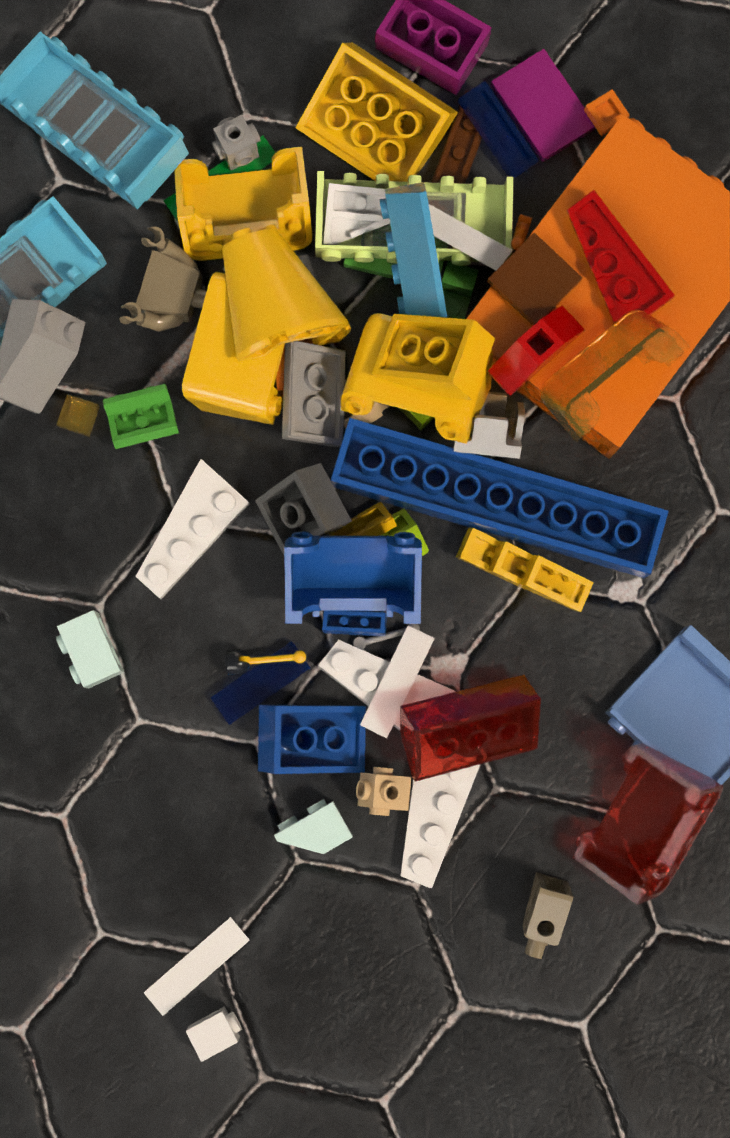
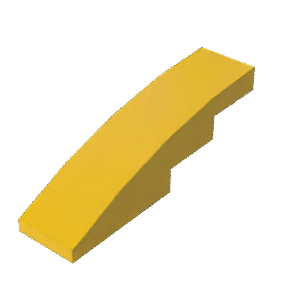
[456,527,594,612]

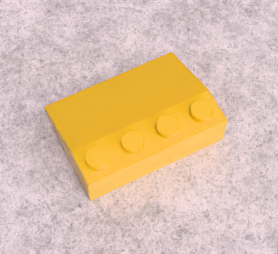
[296,42,458,182]

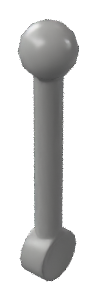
[353,624,420,650]

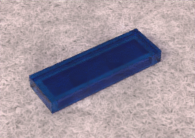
[458,81,539,179]
[211,641,311,725]

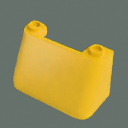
[174,147,312,261]
[182,272,285,425]
[341,313,493,444]

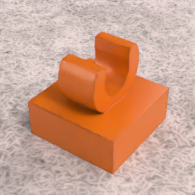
[584,89,630,136]

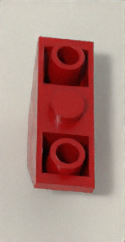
[488,305,585,396]

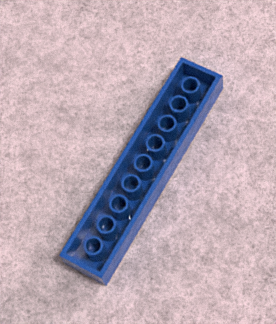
[331,418,668,578]

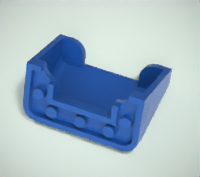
[284,532,422,624]

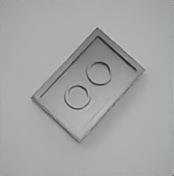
[282,341,346,447]

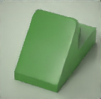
[442,261,479,319]

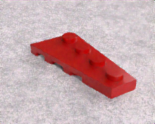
[567,190,675,338]

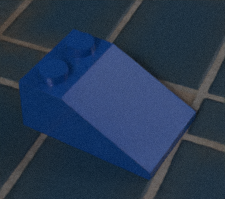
[258,705,366,774]

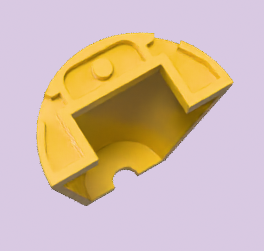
[222,224,351,362]

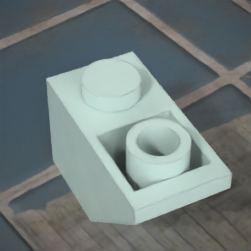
[274,799,353,854]

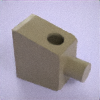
[522,872,573,959]

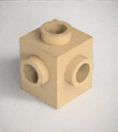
[356,767,411,816]

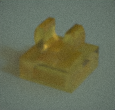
[56,394,100,437]

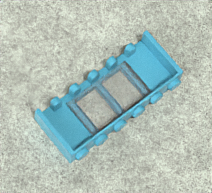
[0,31,189,210]
[0,196,107,346]

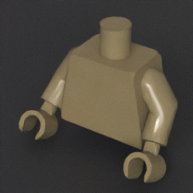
[119,227,207,332]

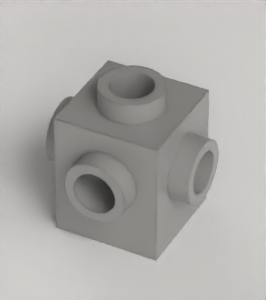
[212,115,261,171]

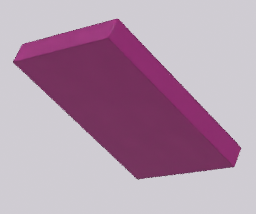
[490,49,596,163]

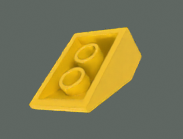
[372,314,495,400]

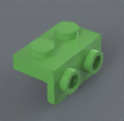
[103,384,179,449]

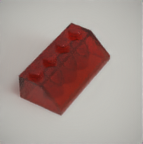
[400,675,541,782]

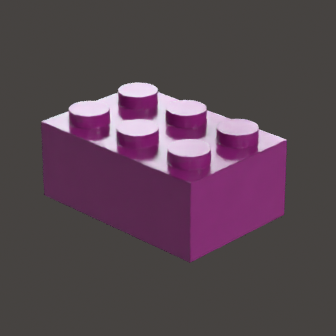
[375,0,492,96]

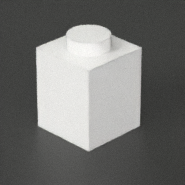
[186,1006,242,1062]

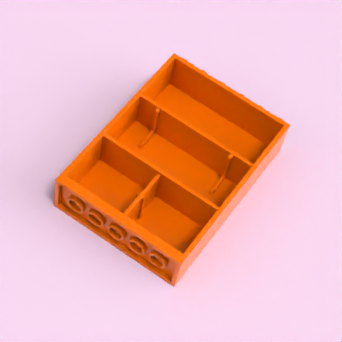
[466,114,730,460]

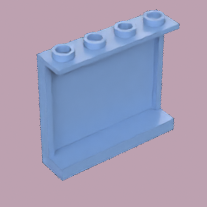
[605,625,730,805]

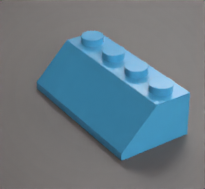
[379,182,447,318]

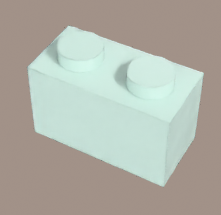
[56,610,124,689]

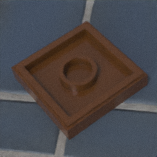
[487,233,582,325]

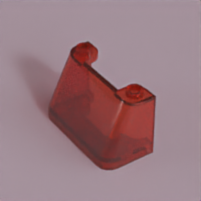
[572,743,723,905]

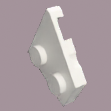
[323,183,390,245]

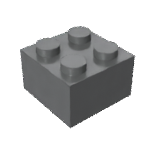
[255,463,352,555]

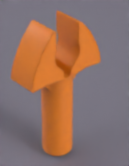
[511,214,532,250]

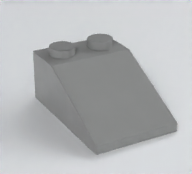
[0,299,85,414]

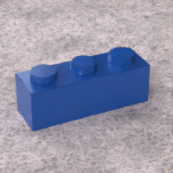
[322,611,387,637]

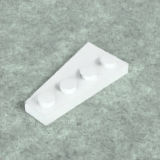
[136,459,249,599]
[318,639,463,747]
[400,742,480,889]

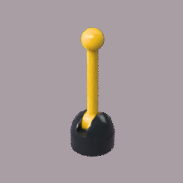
[225,649,306,676]

